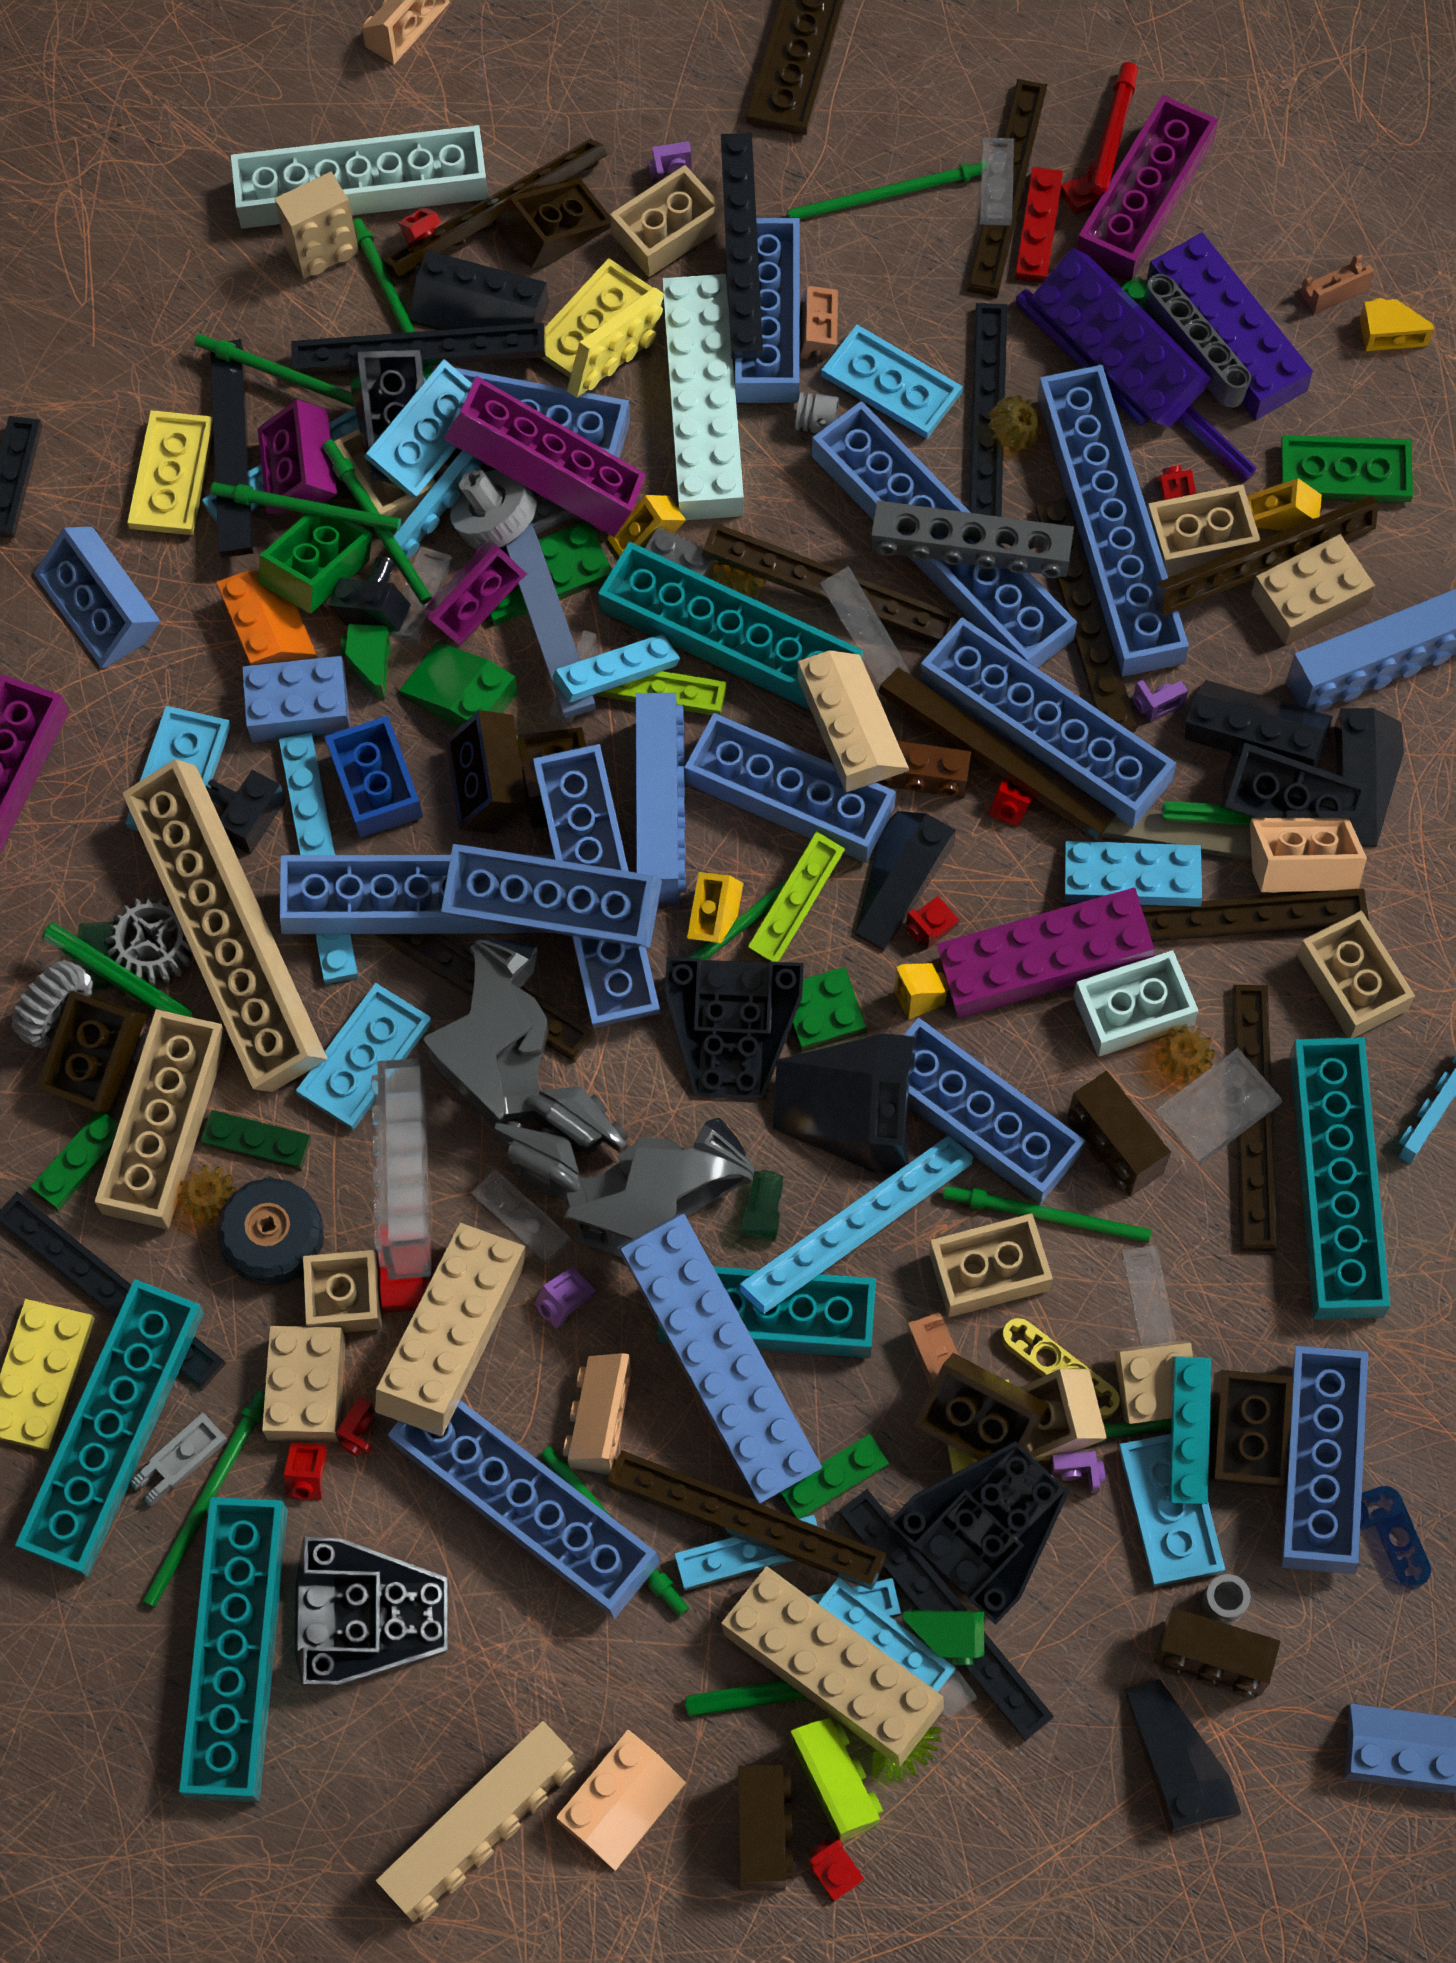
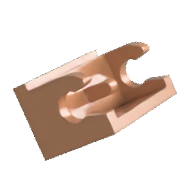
[1298,254,1374,314]
[799,286,838,360]
[907,1313,959,1389]

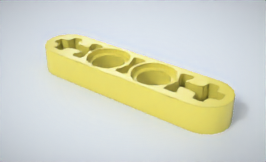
[1002,1318,1120,1419]

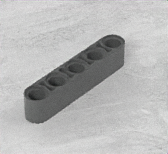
[1142,274,1251,407]

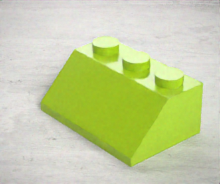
[790,1717,883,1843]

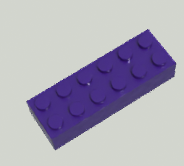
[1146,232,1313,421]
[1031,248,1213,428]

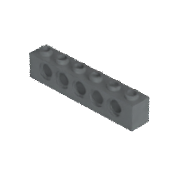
[871,500,1074,578]

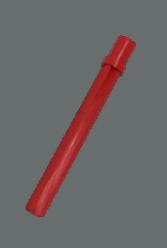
[1089,62,1138,196]

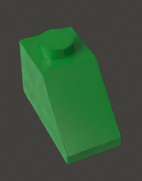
[341,624,391,700]
[903,1610,984,1665]

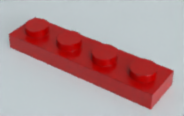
[1015,167,1063,283]

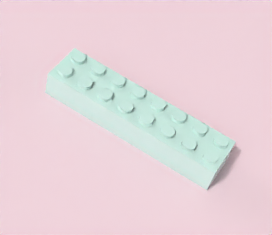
[231,125,489,229]
[663,274,744,520]

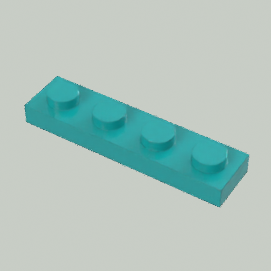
[1169,1356,1211,1504]

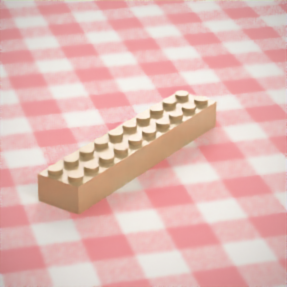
[122,759,328,1092]

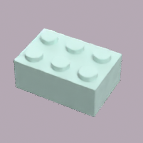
[1073,950,1198,1057]

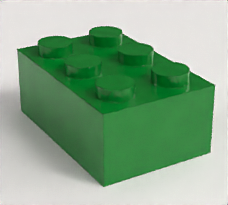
[258,514,372,614]

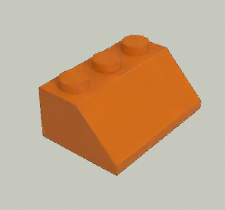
[217,570,317,666]

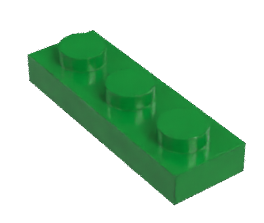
[30,1111,119,1211]
[779,1434,889,1519]

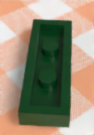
[201,1110,312,1171]

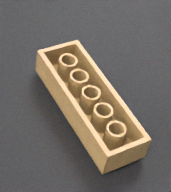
[95,1009,228,1230]
[375,1223,525,1436]
[721,1566,944,1767]
[375,1721,577,1922]

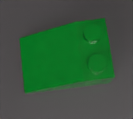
[399,642,518,729]

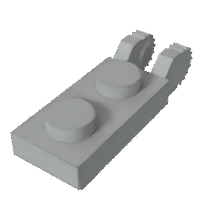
[130,1413,228,1506]

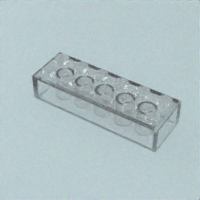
[371,1058,431,1280]

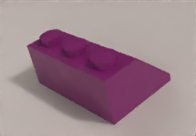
[257,399,337,514]
[423,539,527,645]

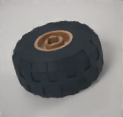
[217,1177,324,1286]

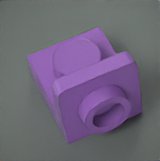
[648,141,692,183]
[1133,680,1188,723]
[535,1266,596,1328]
[1050,1451,1105,1494]

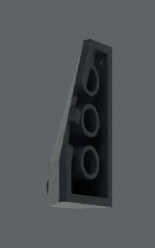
[348,350,424,481]
[855,811,956,951]
[1125,1679,1242,1834]

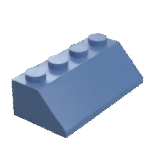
[34,527,161,668]
[1344,1704,1456,1794]

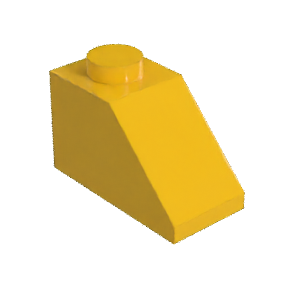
[1360,298,1434,351]
[1247,478,1322,531]
[607,495,686,557]
[687,872,744,944]
[894,963,949,1020]

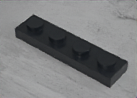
[0,416,42,538]

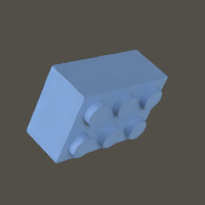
[242,656,351,743]

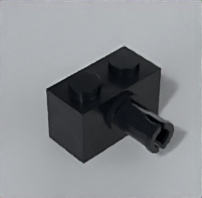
[328,556,411,632]
[205,770,286,854]

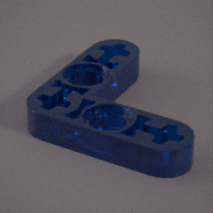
[1360,1486,1431,1589]

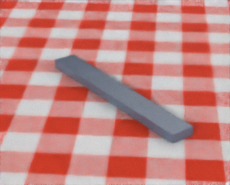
[503,501,596,719]

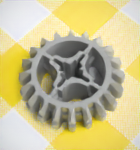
[105,895,194,987]
[11,960,93,1048]

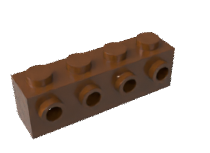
[876,741,971,798]

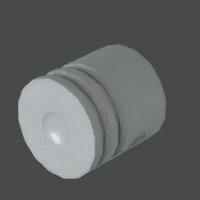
[795,392,839,433]
[1202,1574,1251,1625]

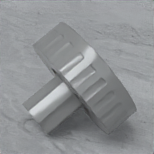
[450,469,537,550]

